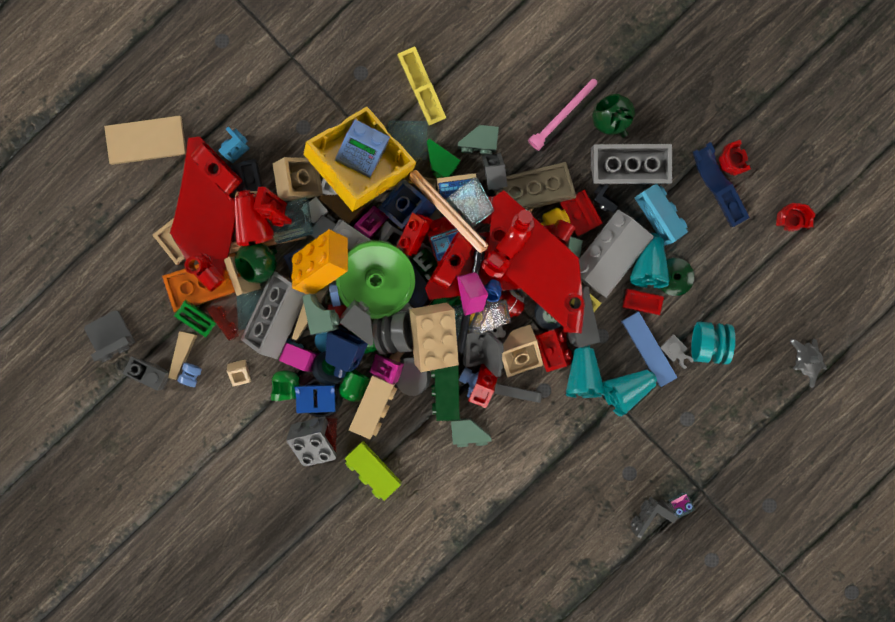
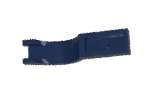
[693,142,750,227]

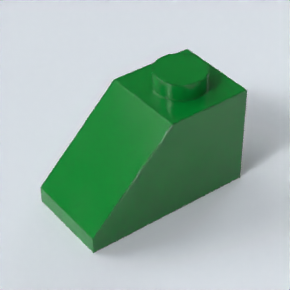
[427,139,461,179]

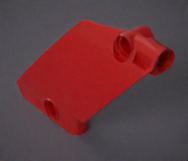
[170,137,242,292]
[488,190,585,334]
[425,220,575,300]

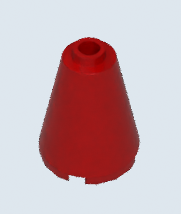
[235,190,275,246]

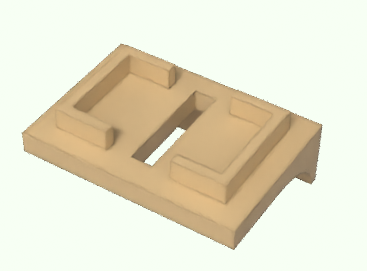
[224,256,261,296]

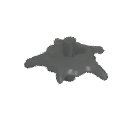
[790,338,827,388]

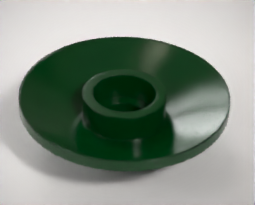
[660,258,694,296]

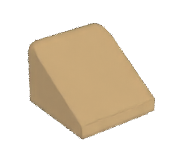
[227,360,251,386]

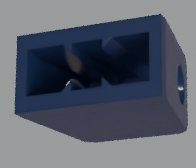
[325,328,368,378]

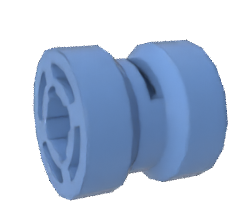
[177,362,202,387]

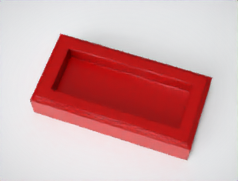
[622,289,664,315]

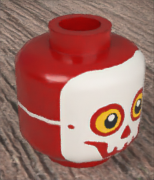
[496,290,525,317]

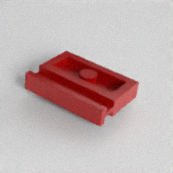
[559,190,603,237]

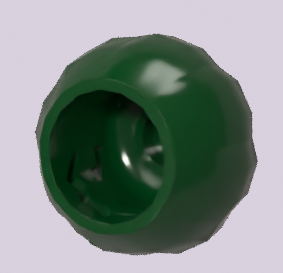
[592,94,635,138]
[235,242,277,284]

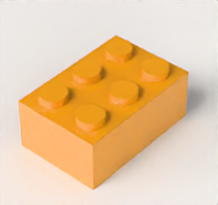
[291,229,348,294]

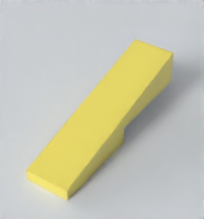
[397,46,446,126]

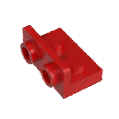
[397,212,433,256]
[535,327,573,372]

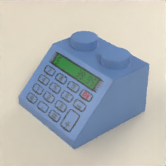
[335,120,390,178]

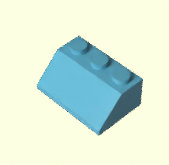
[634,184,688,246]

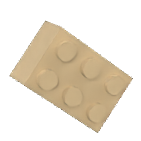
[409,303,459,372]
[349,375,398,439]

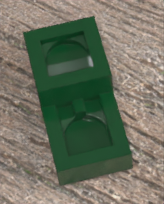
[411,248,438,283]

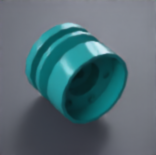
[691,322,735,365]

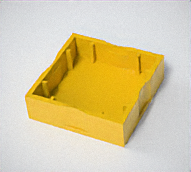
[303,107,416,212]

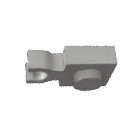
[660,335,693,369]

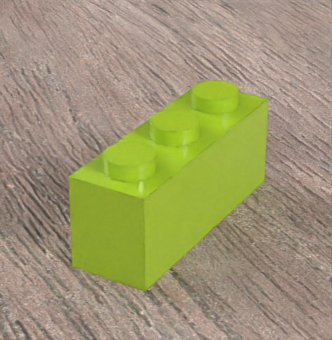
[345,441,402,501]

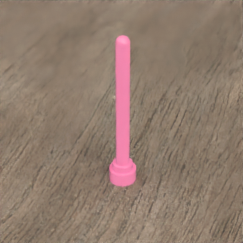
[528,79,597,151]

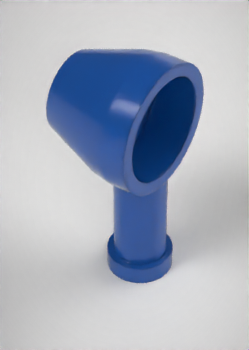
[484,280,501,302]

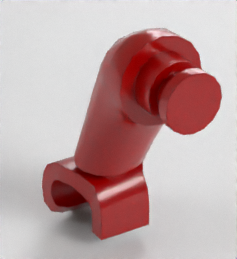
[482,210,534,278]

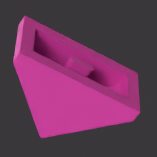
[354,206,389,240]
[457,272,488,316]
[279,343,319,372]
[370,354,404,384]

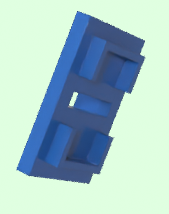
[295,385,336,413]

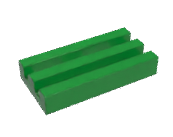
[174,300,218,337]

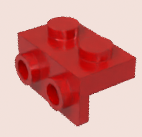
[253,187,292,226]

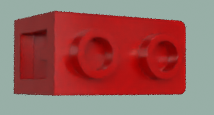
[468,364,498,408]

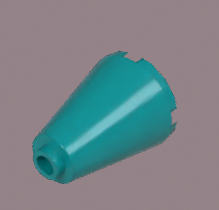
[630,233,669,288]
[566,345,605,398]
[602,370,657,417]

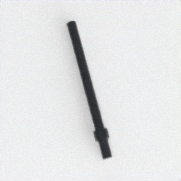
[457,236,487,353]

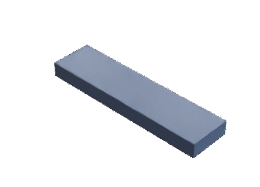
[621,312,677,387]

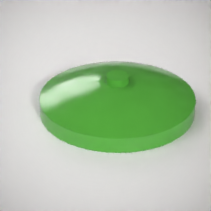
[336,240,415,319]

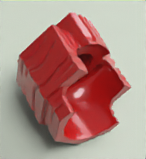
[718,140,751,176]
[776,203,815,231]

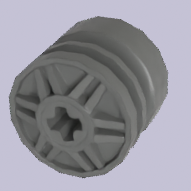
[372,311,413,355]

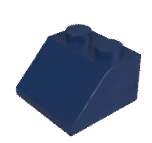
[379,179,437,230]

